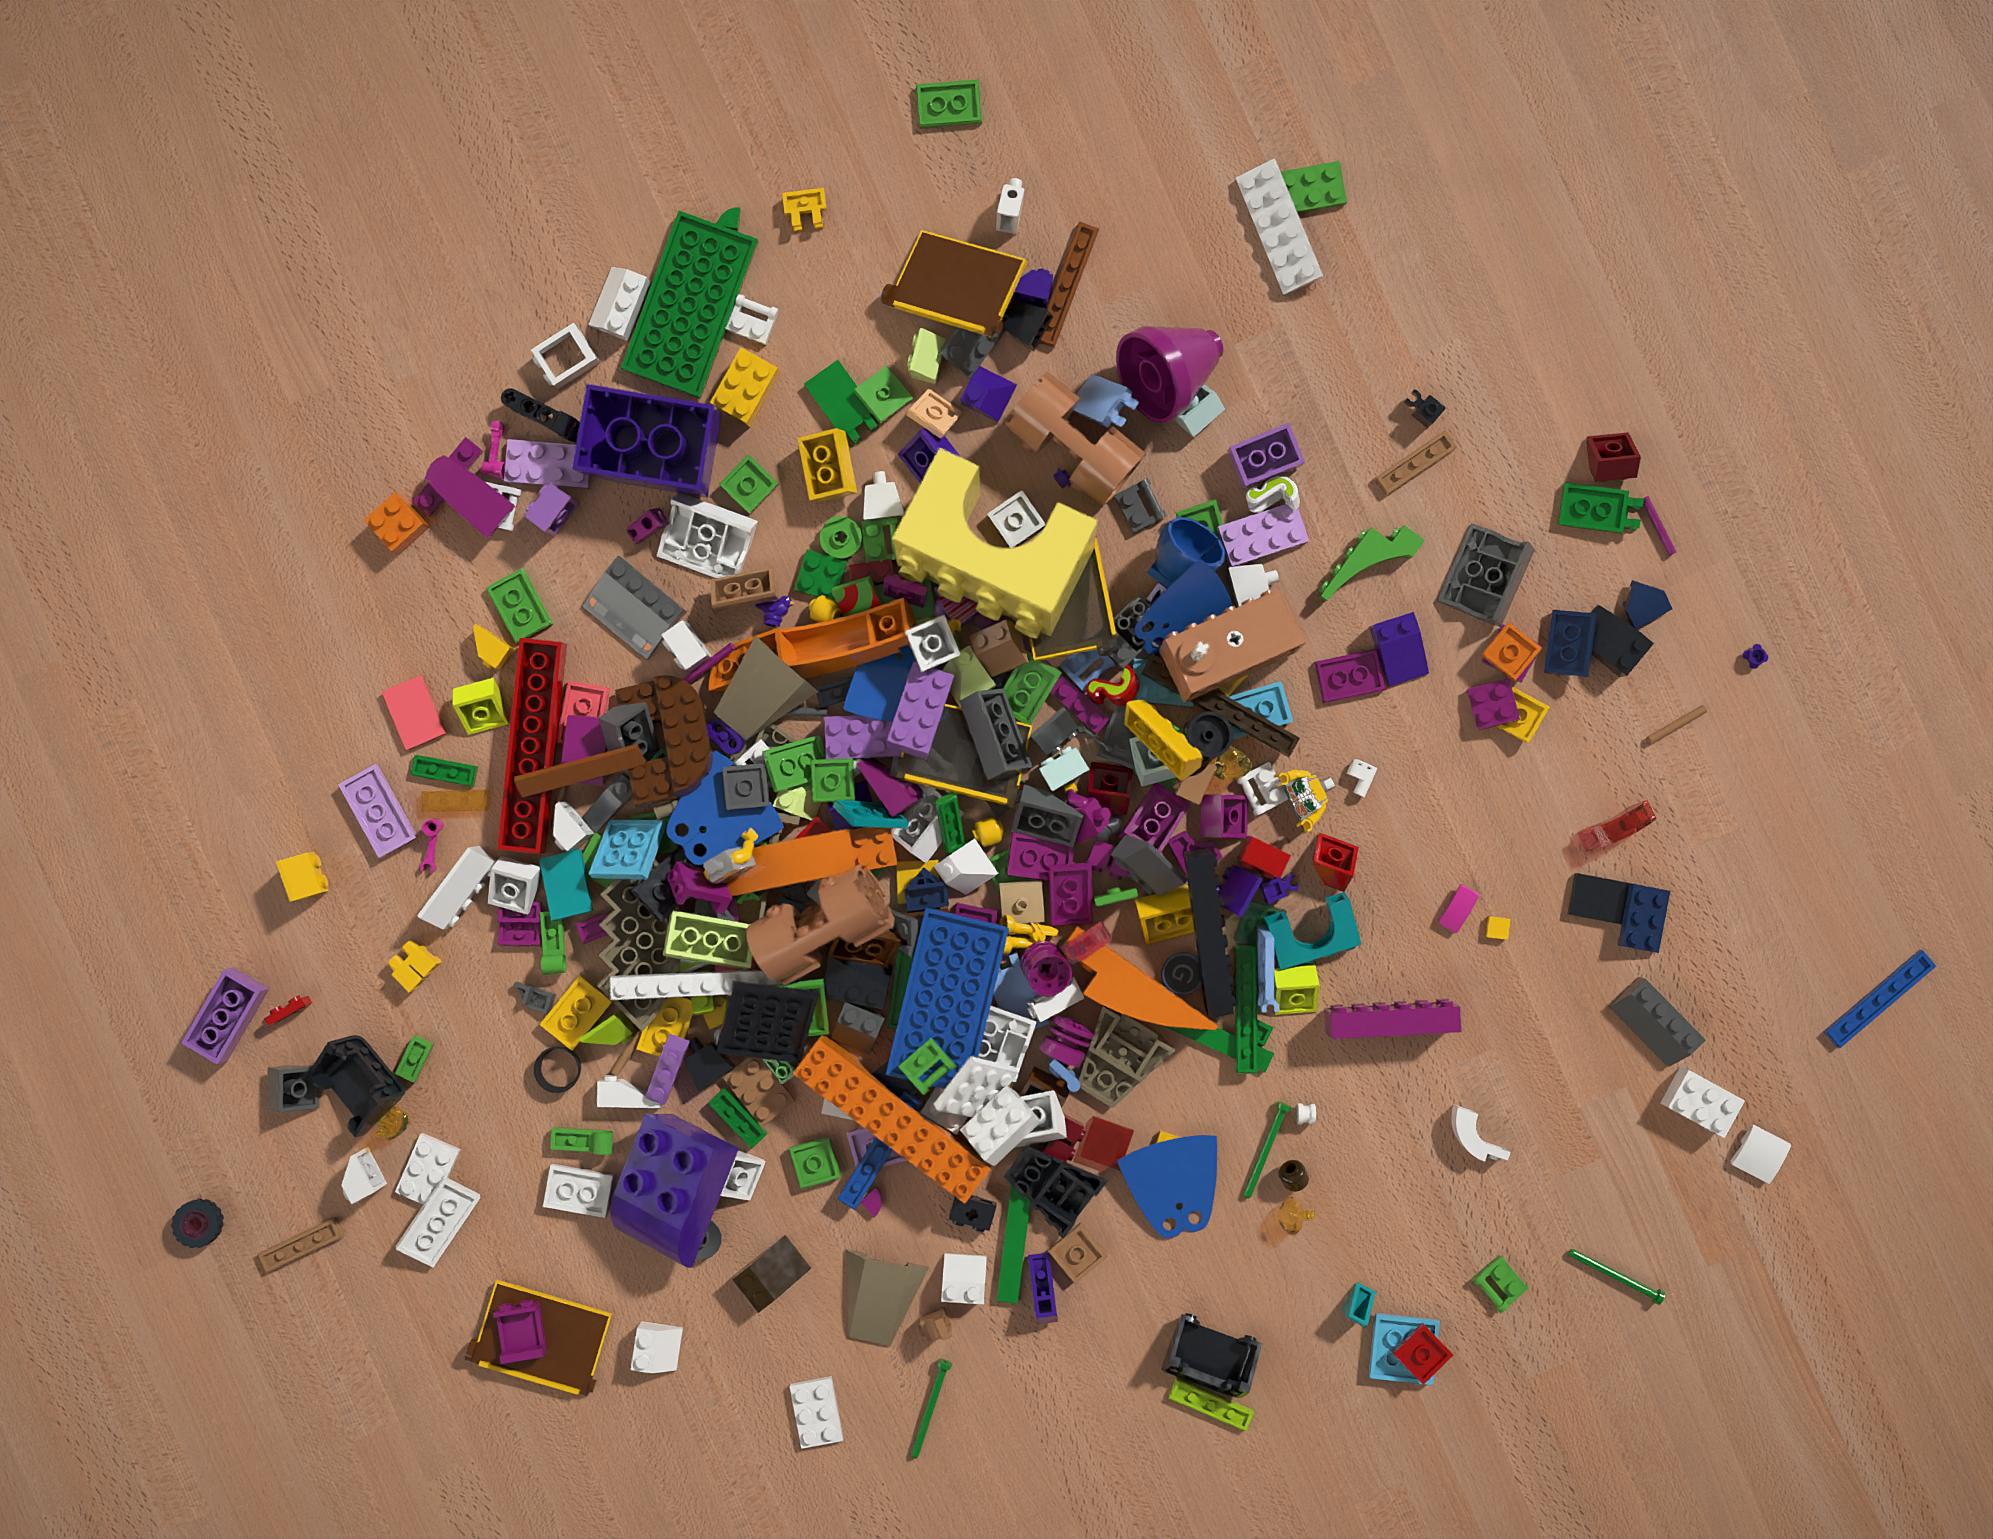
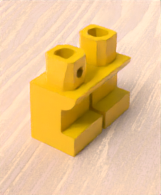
[388,940,442,993]

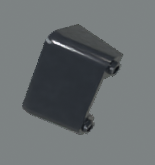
[306,1035,405,1138]
[1161,1313,1262,1398]

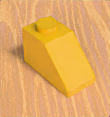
[473,624,515,670]

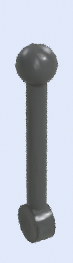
[1078,724,1113,752]

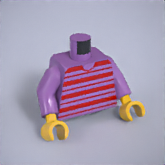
[933,584,979,635]

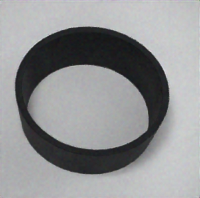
[534,1047,581,1093]

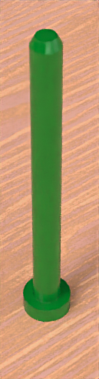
[1243,1101,1291,1199]
[1568,1249,1665,1305]
[911,1359,952,1459]

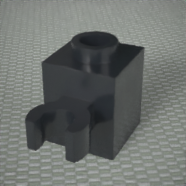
[1404,389,1446,429]

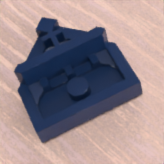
[1622,580,1672,629]
[904,867,949,911]

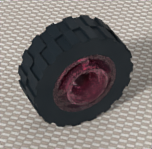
[171,1198,224,1248]

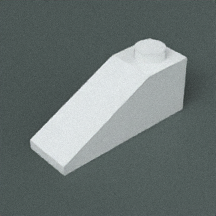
[597,1075,663,1108]

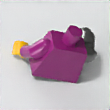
[1063,781,1122,843]

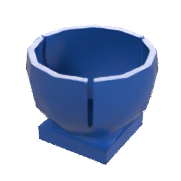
[1147,517,1225,589]

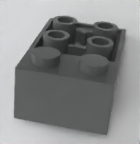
[1093,594,1168,670]

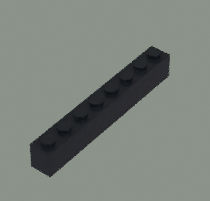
[1183,848,1236,1018]

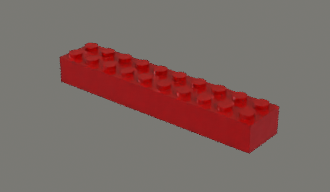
[497,638,567,854]

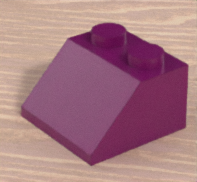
[1200,794,1248,838]

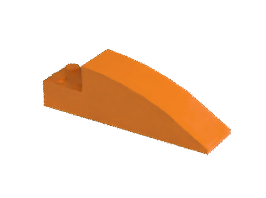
[726,827,898,896]
[1062,925,1218,1030]

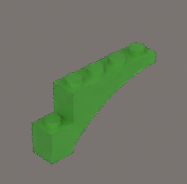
[1318,525,1425,602]

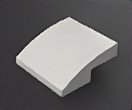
[1730,1124,1791,1184]

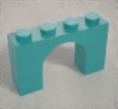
[1264,892,1362,970]

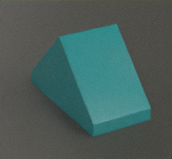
[1342,1282,1376,1328]

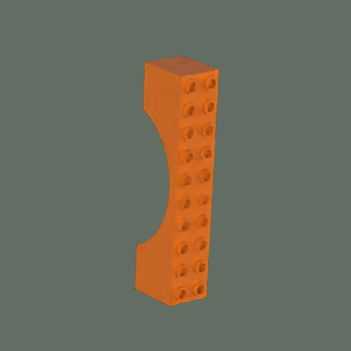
[793,1035,991,1203]

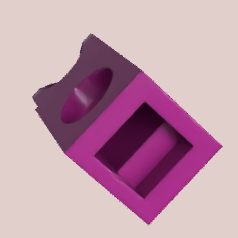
[626,508,670,545]

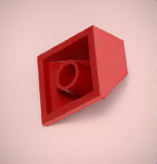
[1312,832,1359,892]

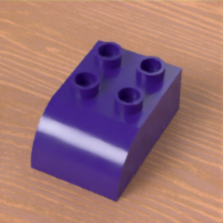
[572,384,722,498]
[611,1114,739,1268]

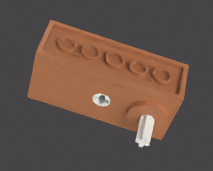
[1159,589,1306,703]

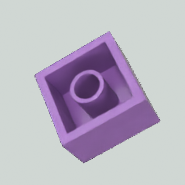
[525,482,580,537]

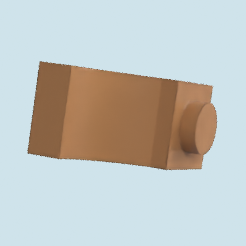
[1173,762,1217,805]
[918,1307,952,1342]

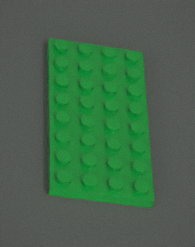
[621,210,759,399]

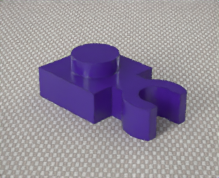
[1259,874,1299,904]

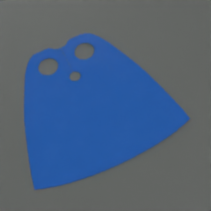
[1134,559,1233,654]
[843,645,946,722]
[667,750,784,865]
[1117,1135,1217,1238]

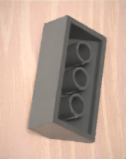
[959,689,1032,780]
[1608,977,1706,1067]

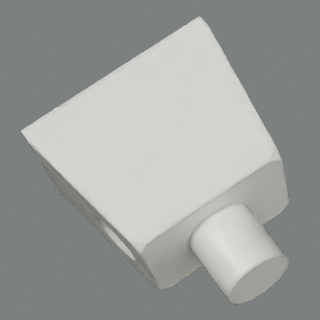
[996,178,1025,234]
[863,471,905,521]
[1226,564,1279,608]

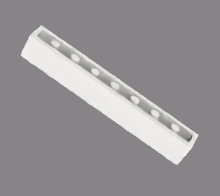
[610,969,782,1000]

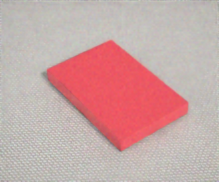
[382,676,447,750]
[556,681,610,744]

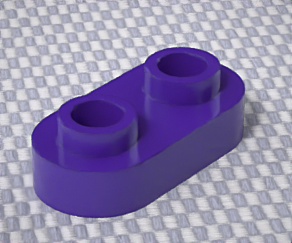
[707,718,744,755]

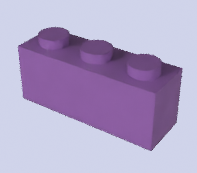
[645,1034,690,1105]

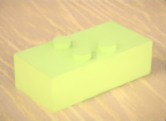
[663,911,753,970]

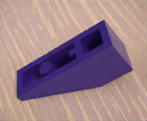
[1028,1253,1058,1324]

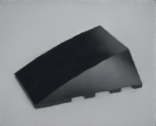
[1004,1146,1108,1239]

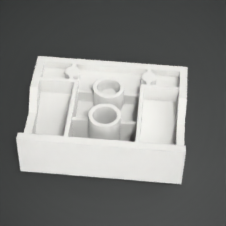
[657,493,758,578]
[978,1006,1037,1082]

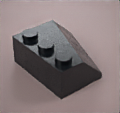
[824,957,893,1009]

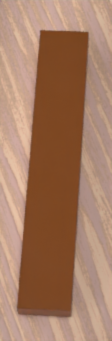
[1039,221,1099,348]
[514,744,645,797]

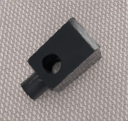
[1002,301,1053,352]
[685,1036,735,1091]

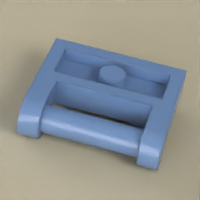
[1059,637,1115,694]
[1048,1057,1080,1092]

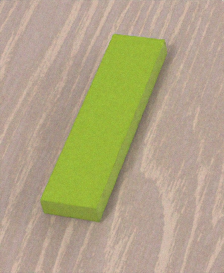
[1168,1377,1255,1432]

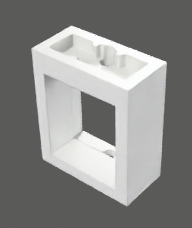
[531,323,601,389]

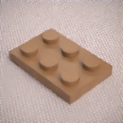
[723,1057,795,1127]

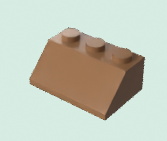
[711,567,779,612]

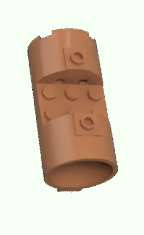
[1004,371,1147,507]
[746,864,894,986]

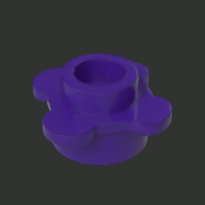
[1053,468,1071,489]
[1742,644,1768,669]

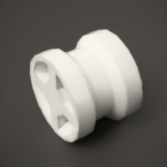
[1296,1103,1316,1125]

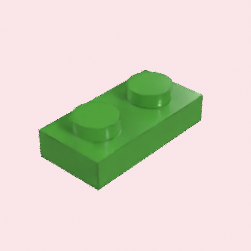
[395,1035,434,1083]

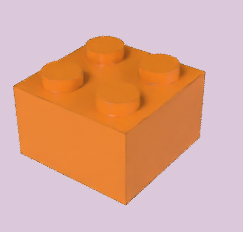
[364,492,430,554]

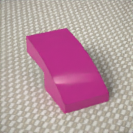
[1438,884,1479,933]

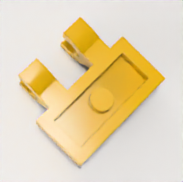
[782,188,827,232]

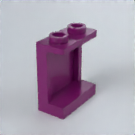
[667,862,733,914]
[493,1299,547,1364]

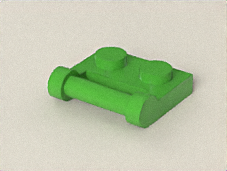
[861,517,899,562]
[898,1037,957,1095]
[1472,1255,1529,1313]

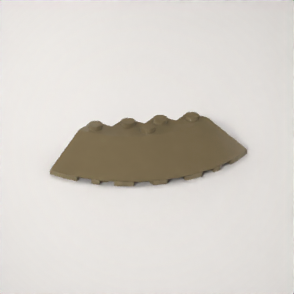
[597,859,680,1031]

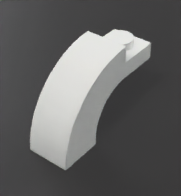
[1451,1104,1510,1162]

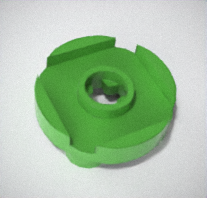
[820,516,862,559]

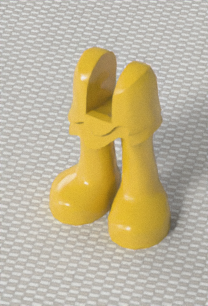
[999,915,1058,955]

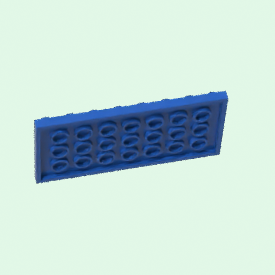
[886,907,1009,1089]

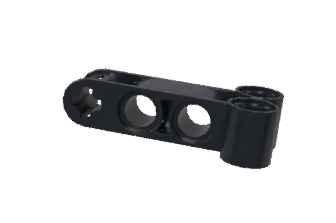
[501,388,580,443]

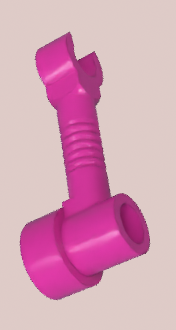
[481,421,505,479]
[420,818,443,873]

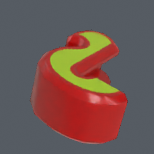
[1086,665,1140,706]

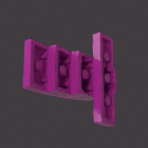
[412,437,515,538]

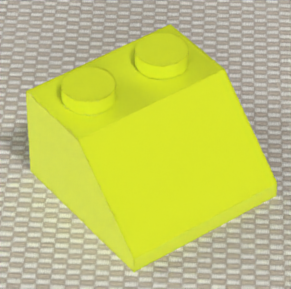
[453,678,509,735]
[1274,965,1320,1015]

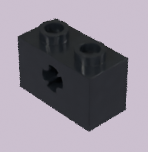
[949,1195,997,1232]

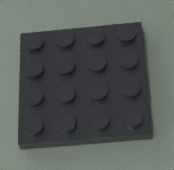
[716,981,818,1063]

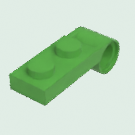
[540,911,567,975]
[550,1127,613,1155]

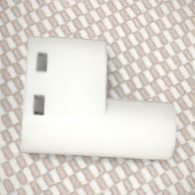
[1346,759,1377,798]

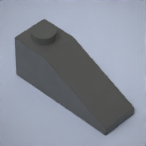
[582,773,633,833]

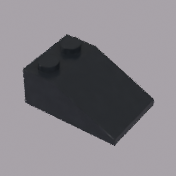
[1591,605,1654,678]

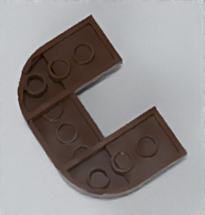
[615,675,713,808]

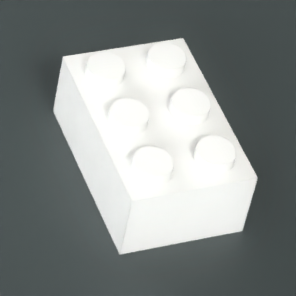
[1660,1066,1745,1138]
[960,1085,1041,1166]

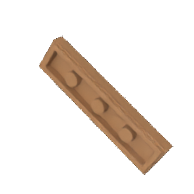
[1374,430,1457,496]
[257,1217,344,1273]

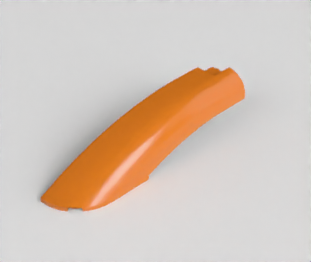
[709,598,917,692]

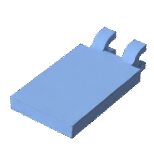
[1073,374,1139,428]
[1257,926,1279,1012]
[993,951,1049,1029]

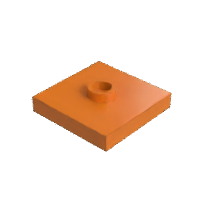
[1481,622,1542,681]

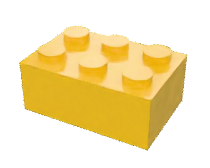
[710,347,780,427]
[797,428,857,503]

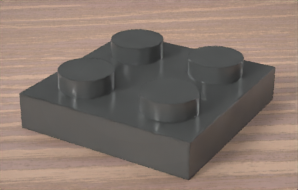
[722,763,769,810]

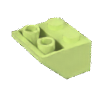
[907,328,946,384]

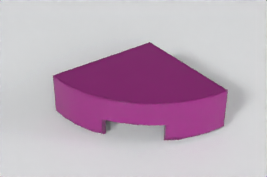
[861,1187,882,1218]

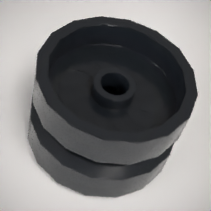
[1181,711,1233,762]

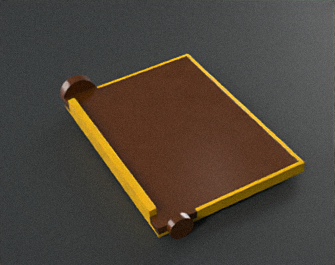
[881,230,1027,338]
[465,1280,613,1396]

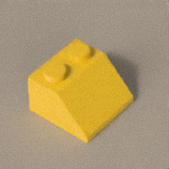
[276,852,328,902]

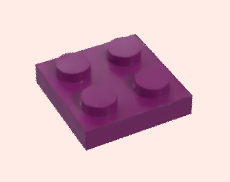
[884,574,928,608]
[1467,679,1520,730]

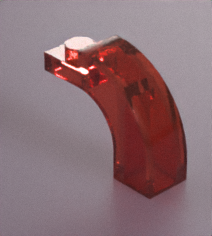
[1578,800,1657,852]

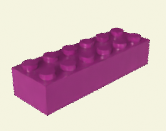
[1325,999,1462,1039]

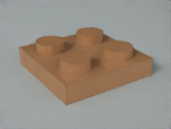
[1048,1223,1108,1284]

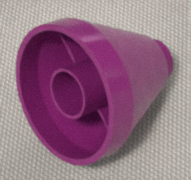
[1116,326,1223,423]

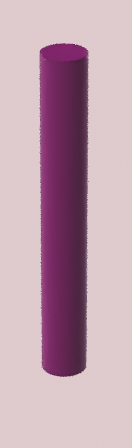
[1643,496,1676,556]
[682,643,735,684]

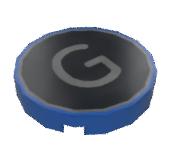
[1161,952,1201,995]

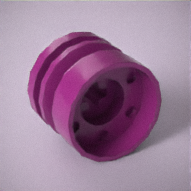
[1020,941,1072,996]
[1039,1016,1094,1067]

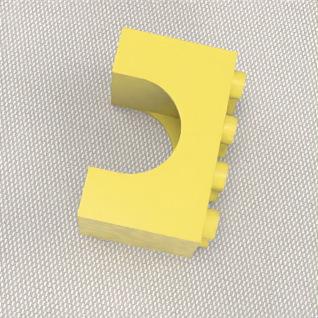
[893,448,1098,638]

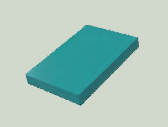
[833,800,909,829]
[539,849,594,921]

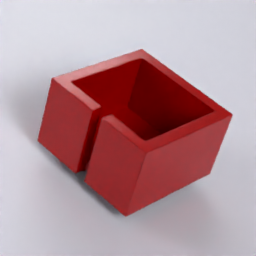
[1237,836,1291,880]

